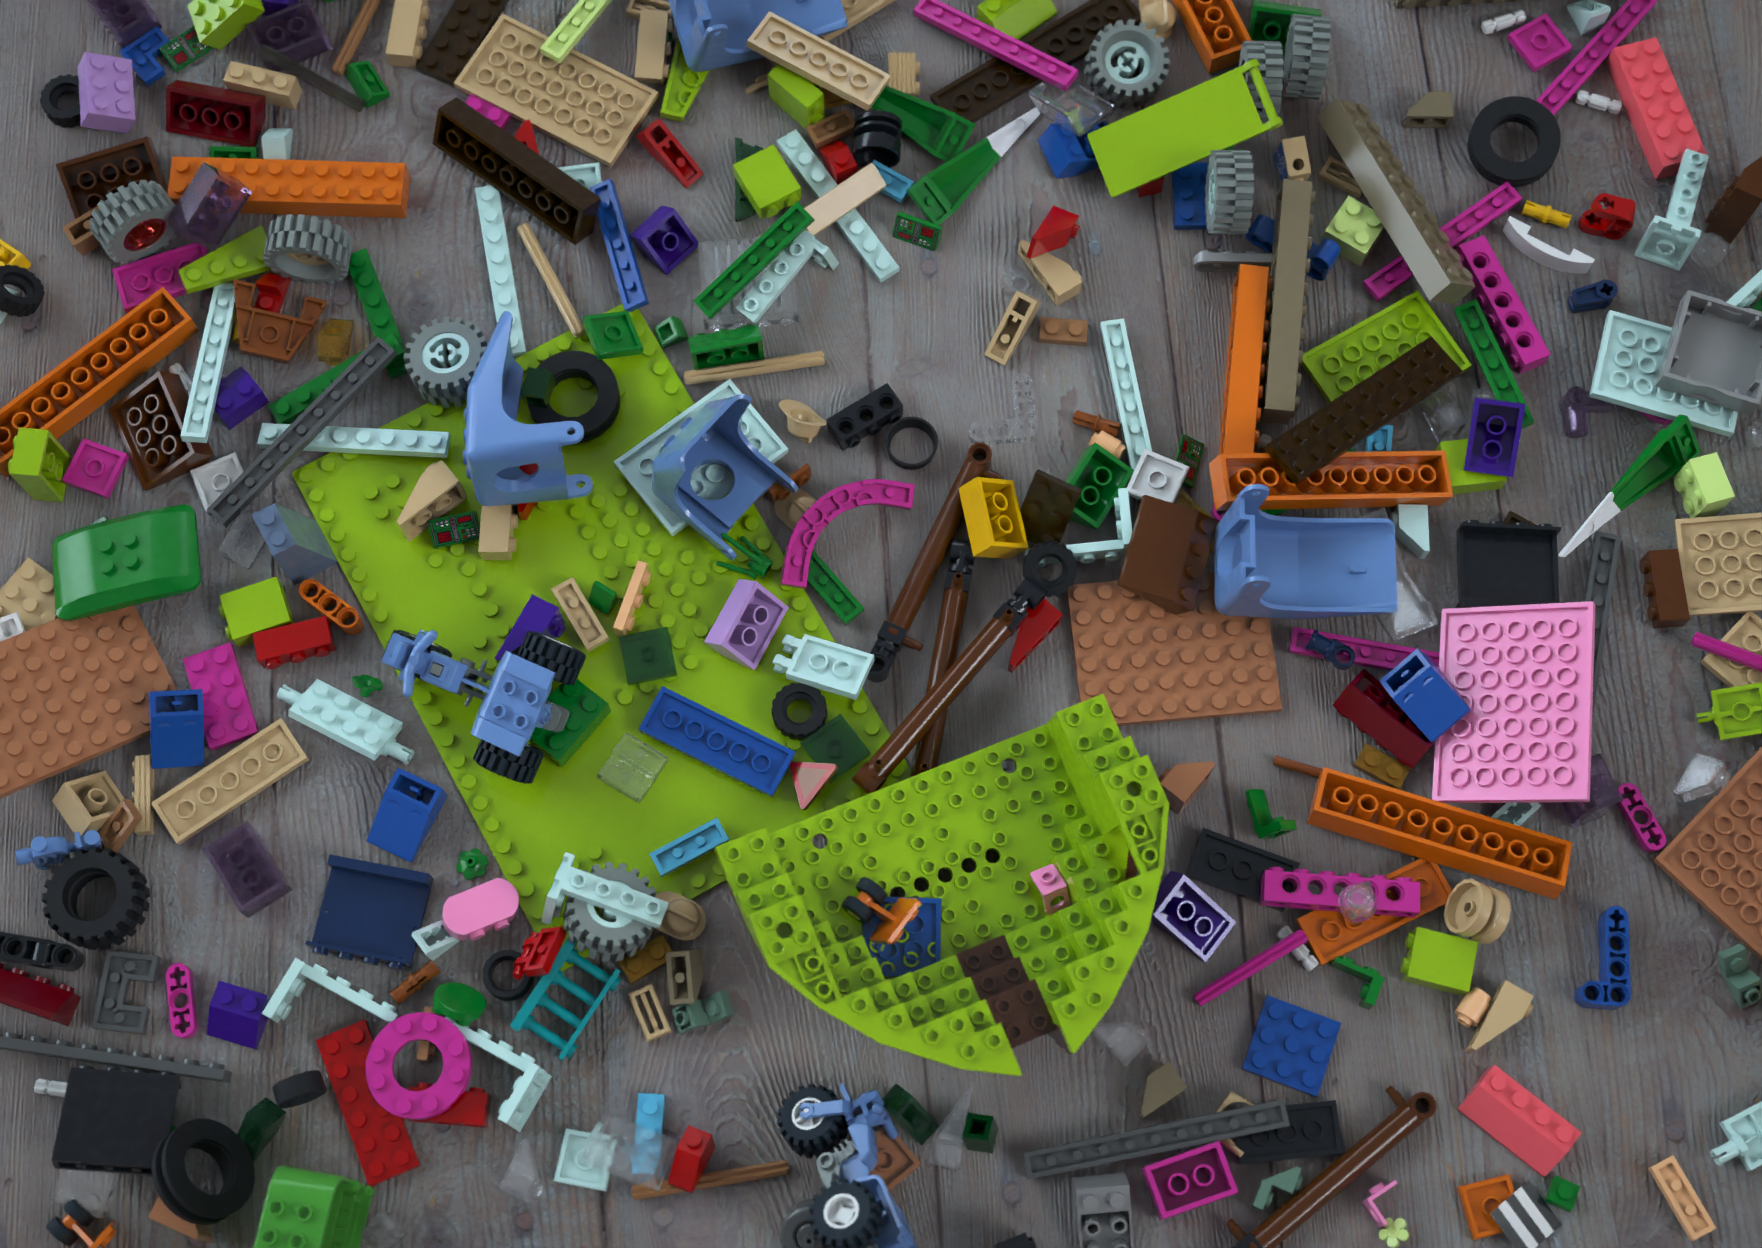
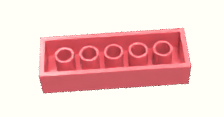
[1606,37,1707,180]

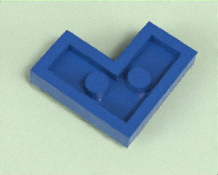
[119,26,170,87]

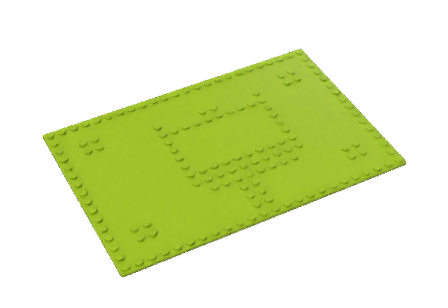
[292,304,911,972]

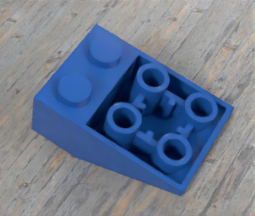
[1038,119,1107,179]
[1380,648,1471,743]
[148,689,204,769]
[367,768,448,863]

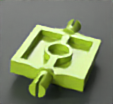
[1696,682,1762,740]

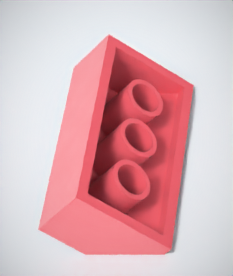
[1457,1064,1582,1177]

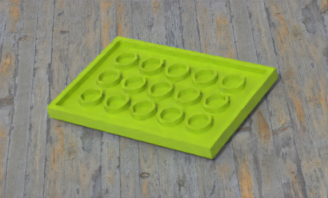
[1301,291,1472,404]

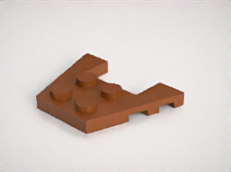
[233,279,327,364]

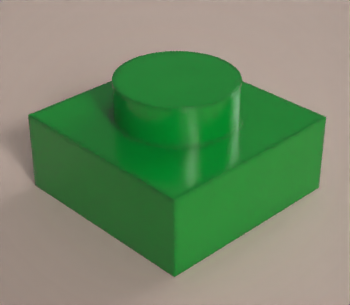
[1544,1175,1580,1213]

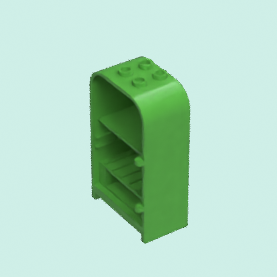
[254,1165,376,1248]

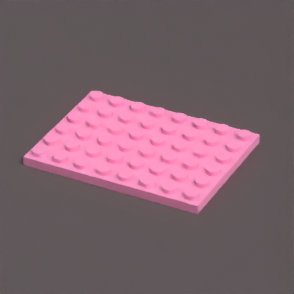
[1432,601,1596,803]

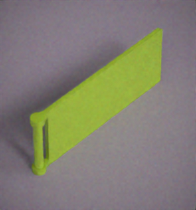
[1087,59,1283,198]

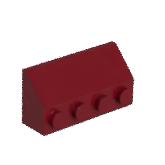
[166,80,266,147]
[1332,669,1435,769]
[0,963,81,1027]

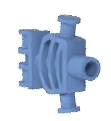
[15,830,102,870]

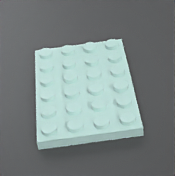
[1589,310,1738,437]
[614,379,789,537]

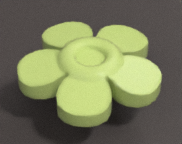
[1379,1218,1409,1248]

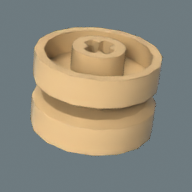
[1444,879,1511,944]

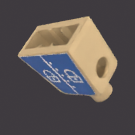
[1273,136,1311,184]

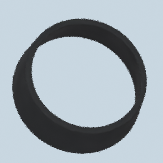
[885,417,938,470]

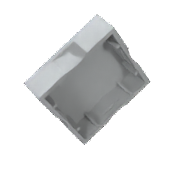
[1655,290,1762,415]

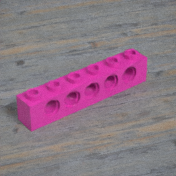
[1456,235,1551,374]
[1260,867,1420,918]

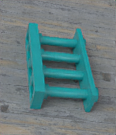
[510,938,622,1061]

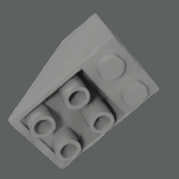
[1072,1173,1134,1248]

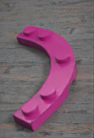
[780,479,915,589]

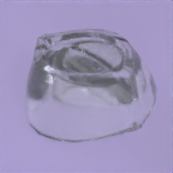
[1338,881,1377,923]

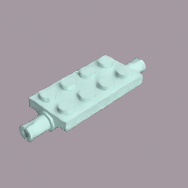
[277,679,414,765]
[1710,1101,1762,1171]

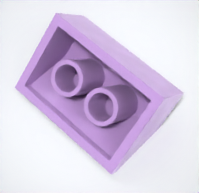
[704,579,789,670]

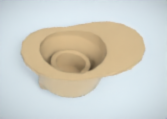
[1139,0,1176,40]
[779,399,827,444]
[774,488,825,532]
[655,891,706,941]

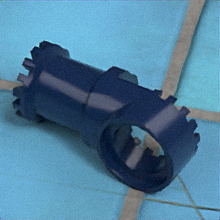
[1305,629,1356,670]

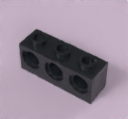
[827,383,903,451]

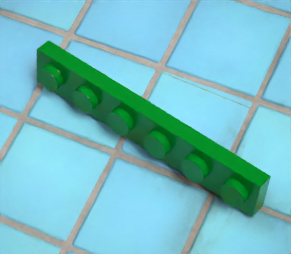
[694,202,815,319]
[349,248,408,379]
[1454,299,1534,429]
[269,333,405,424]

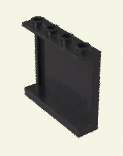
[1456,520,1564,608]
[51,1065,182,1176]

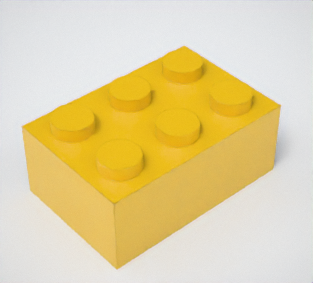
[958,477,1029,559]

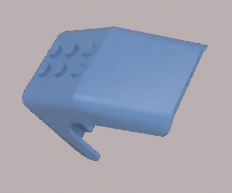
[668,0,849,72]
[463,311,593,507]
[652,394,799,560]
[1214,484,1398,619]

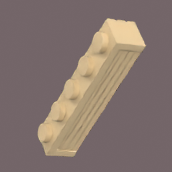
[132,754,155,836]

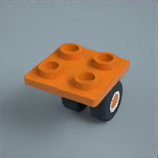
[842,877,921,945]
[46,1198,117,1248]

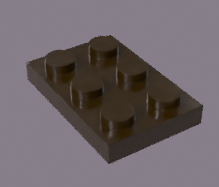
[1020,469,1082,544]

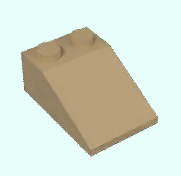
[397,460,467,542]

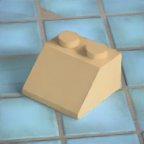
[52,771,125,836]

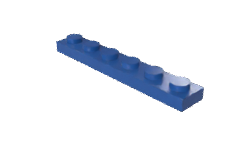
[590,178,649,313]

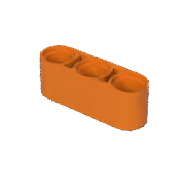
[299,579,364,636]

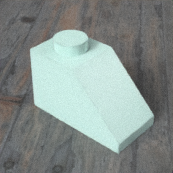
[1390,504,1430,559]

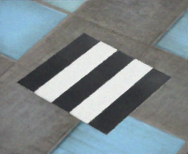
[1490,1180,1562,1248]

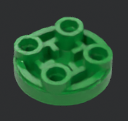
[432,982,486,1026]

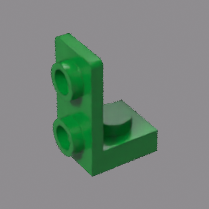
[1245,789,1297,839]
[1330,956,1385,1010]

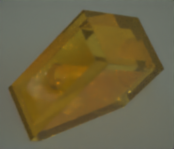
[317,318,354,365]

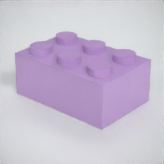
[78,52,135,134]

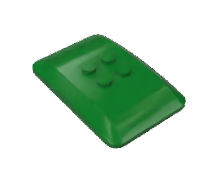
[52,504,201,621]

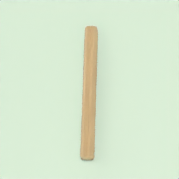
[517,223,585,338]
[684,351,825,385]

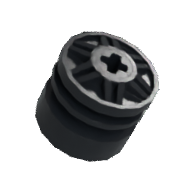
[852,110,902,168]

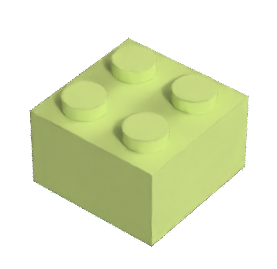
[1320,196,1385,267]
[1674,452,1735,518]

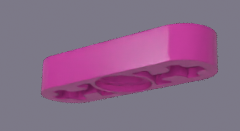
[1614,783,1666,853]
[166,963,198,1039]

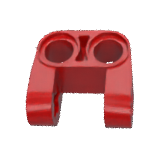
[1578,193,1636,240]

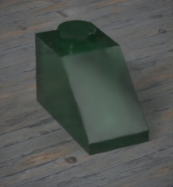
[882,1083,939,1146]
[237,1097,287,1162]

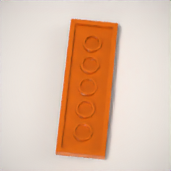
[1296,858,1452,966]

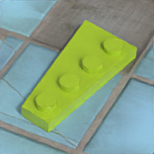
[660,36,710,122]
[179,225,272,294]

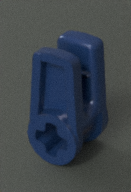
[1567,280,1618,313]

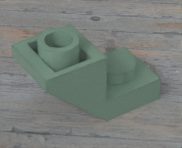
[1718,943,1762,1009]
[672,990,734,1034]
[1249,1166,1303,1212]

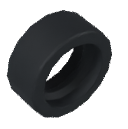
[482,950,533,1001]
[272,1070,327,1108]

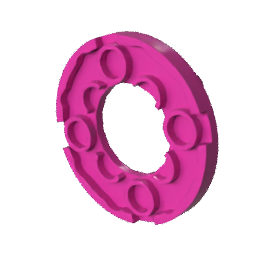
[366,1012,472,1120]

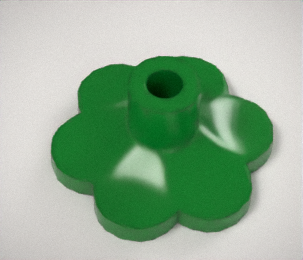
[352,675,383,698]
[456,849,489,880]

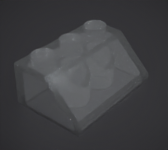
[579,1113,678,1191]

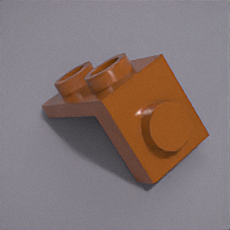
[763,463,811,503]

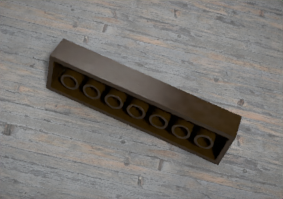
[432,97,601,245]

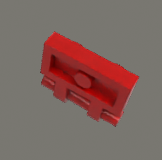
[512,926,567,980]

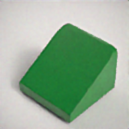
[654,316,688,348]
[589,581,618,615]

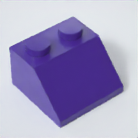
[629,205,700,275]
[214,367,269,430]
[207,981,271,1050]

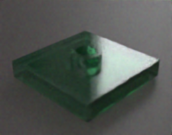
[619,627,678,685]
[800,714,871,784]

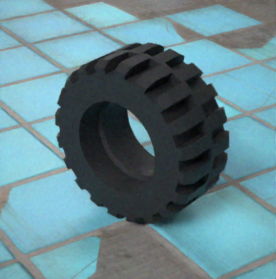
[42,847,150,950]

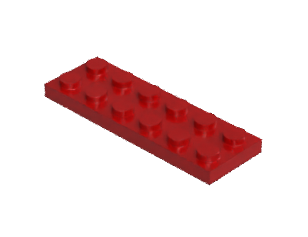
[316,1019,421,1187]

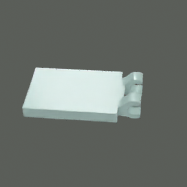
[772,634,874,700]

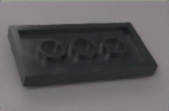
[1186,828,1300,912]
[1234,1100,1344,1165]

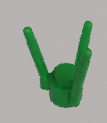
[716,533,773,580]

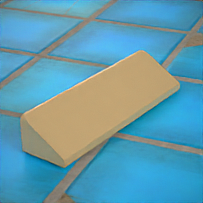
[804,163,887,236]

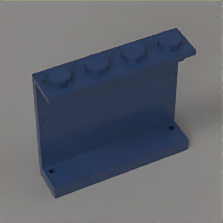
[306,854,433,971]

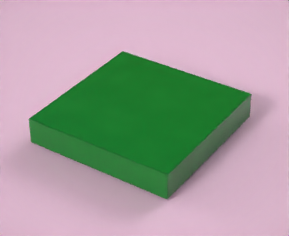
[582,311,644,360]

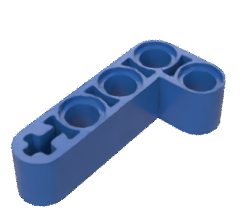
[1245,215,1341,281]
[1574,906,1631,1010]

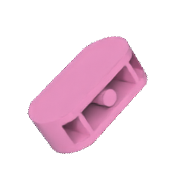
[442,878,519,941]

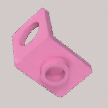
[1030,864,1071,915]
[1362,1180,1397,1227]

